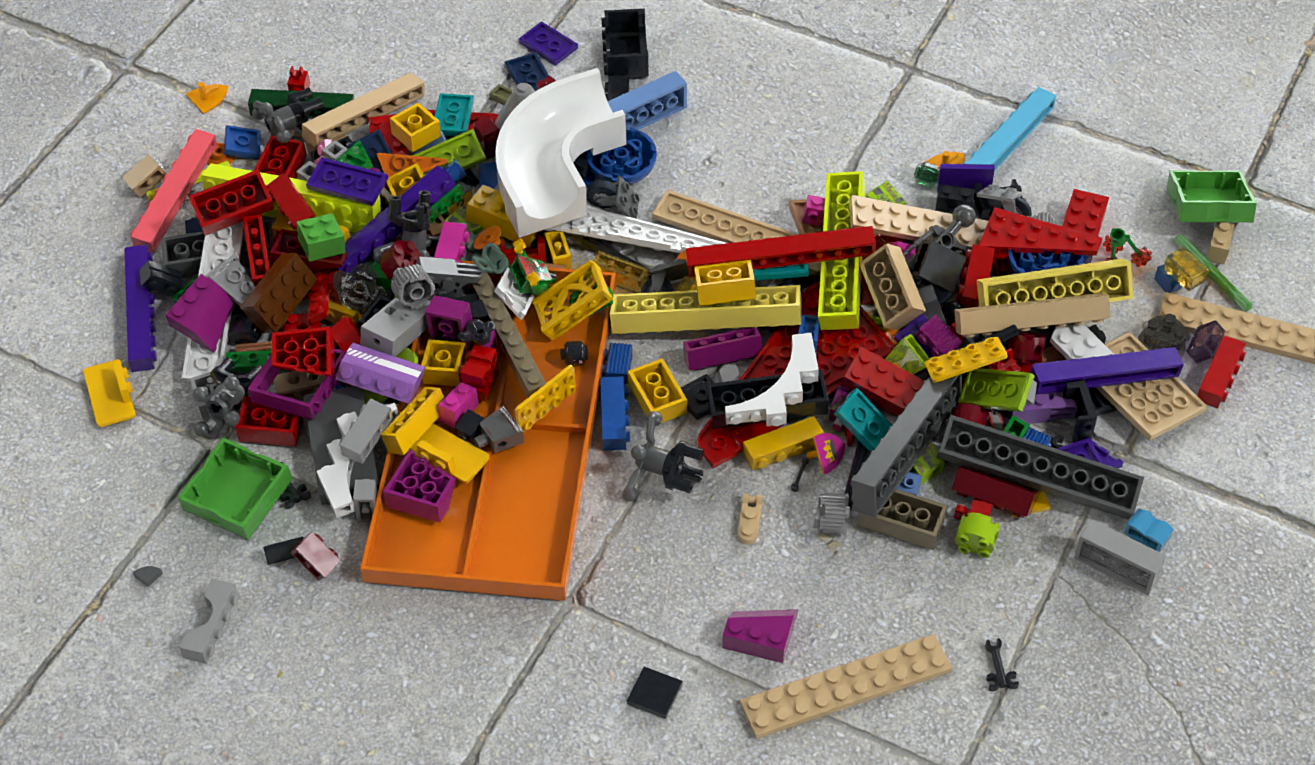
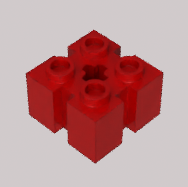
[459,344,499,402]

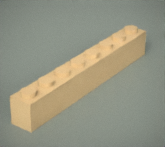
[302,72,425,148]
[955,293,1110,337]

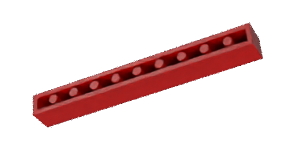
[686,226,876,277]

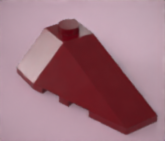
[270,229,348,270]

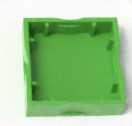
[1167,170,1257,223]
[178,437,293,540]

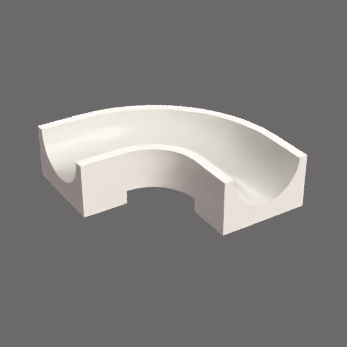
[495,68,626,238]

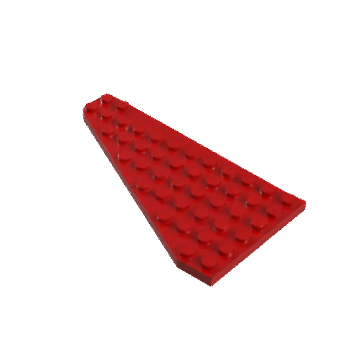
[697,281,896,468]

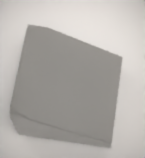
[718,364,741,382]

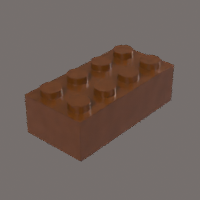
[240,253,317,333]

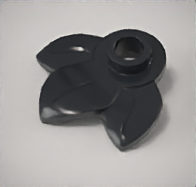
[457,319,495,346]

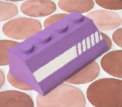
[335,343,425,404]

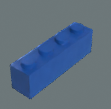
[601,376,630,451]

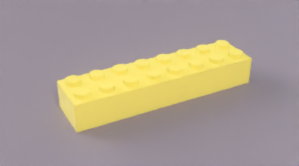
[977,259,1134,307]

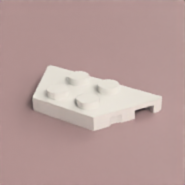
[494,267,535,320]
[1050,322,1114,360]

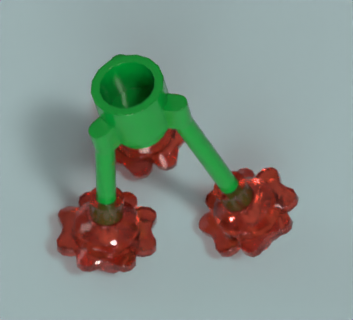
[1103,228,1152,267]

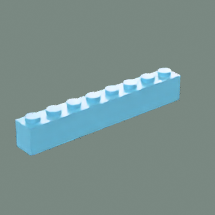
[963,87,1057,170]

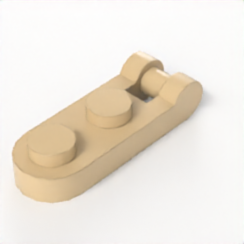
[738,493,763,545]

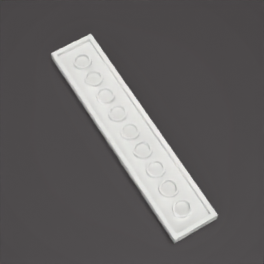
[182,221,245,382]

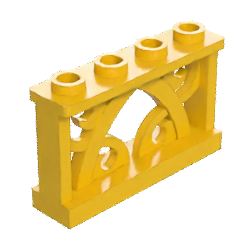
[532,260,613,341]

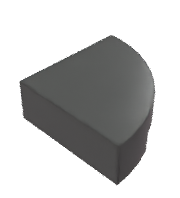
[133,566,163,587]

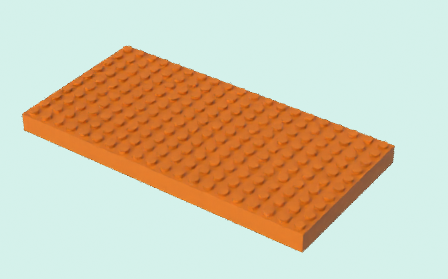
[360,260,616,601]

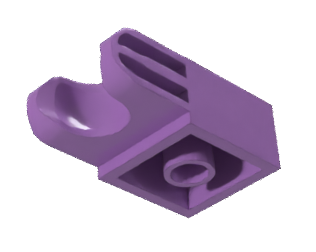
[1007,391,1078,424]

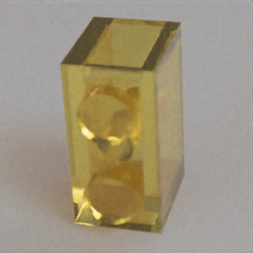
[1163,247,1209,291]

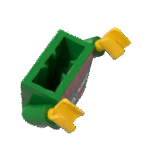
[510,239,557,296]

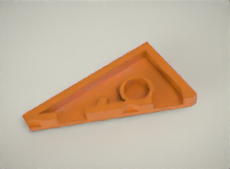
[377,153,448,177]

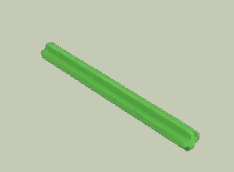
[1175,234,1253,312]

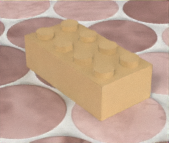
[859,243,926,330]

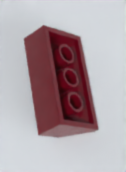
[952,466,1041,518]

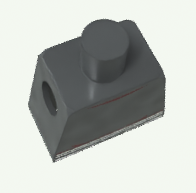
[474,406,524,453]

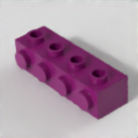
[683,327,762,371]

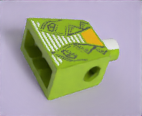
[886,334,930,374]

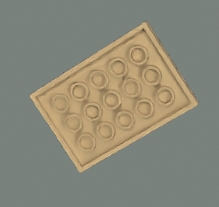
[1095,332,1208,441]

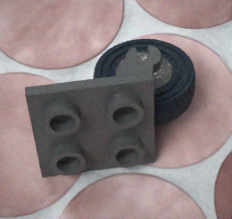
[586,176,640,219]
[641,259,689,293]

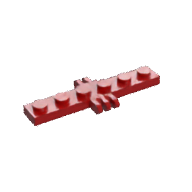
[302,269,340,324]

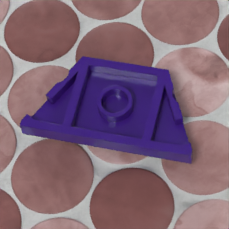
[1056,438,1124,468]

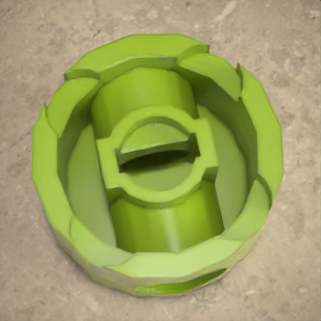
[954,513,1001,558]

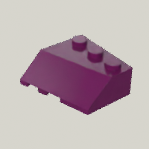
[166,274,234,354]
[383,449,456,523]
[722,609,798,663]

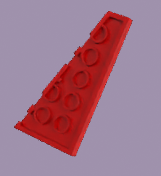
[979,207,1102,256]

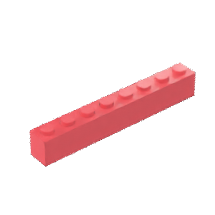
[131,129,217,253]

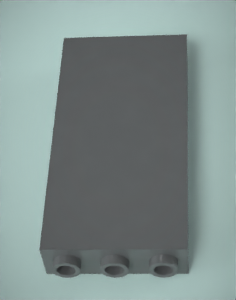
[304,386,380,505]

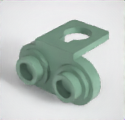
[471,243,510,275]

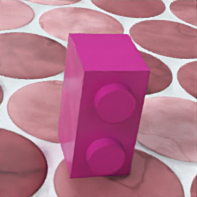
[438,382,478,428]

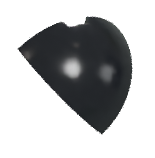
[440,291,489,321]

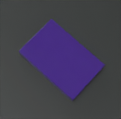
[519,21,578,66]
[937,164,995,193]

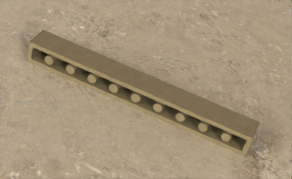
[468,263,546,398]

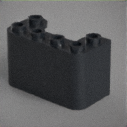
[601,8,649,78]

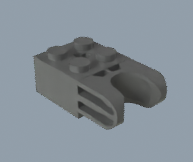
[416,256,483,300]

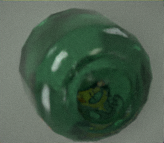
[914,162,939,188]

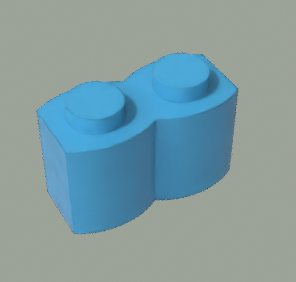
[1124,508,1174,552]

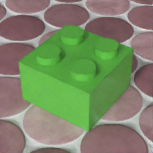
[297,213,345,261]

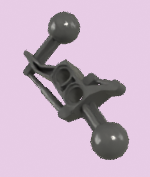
[903,204,976,290]

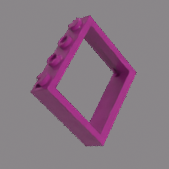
[248,348,346,420]

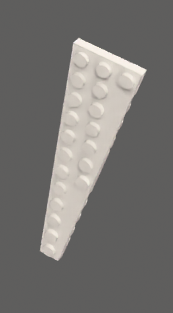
[544,206,725,253]

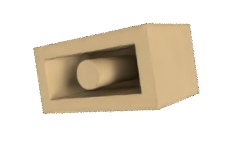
[122,154,167,198]
[1207,222,1235,265]

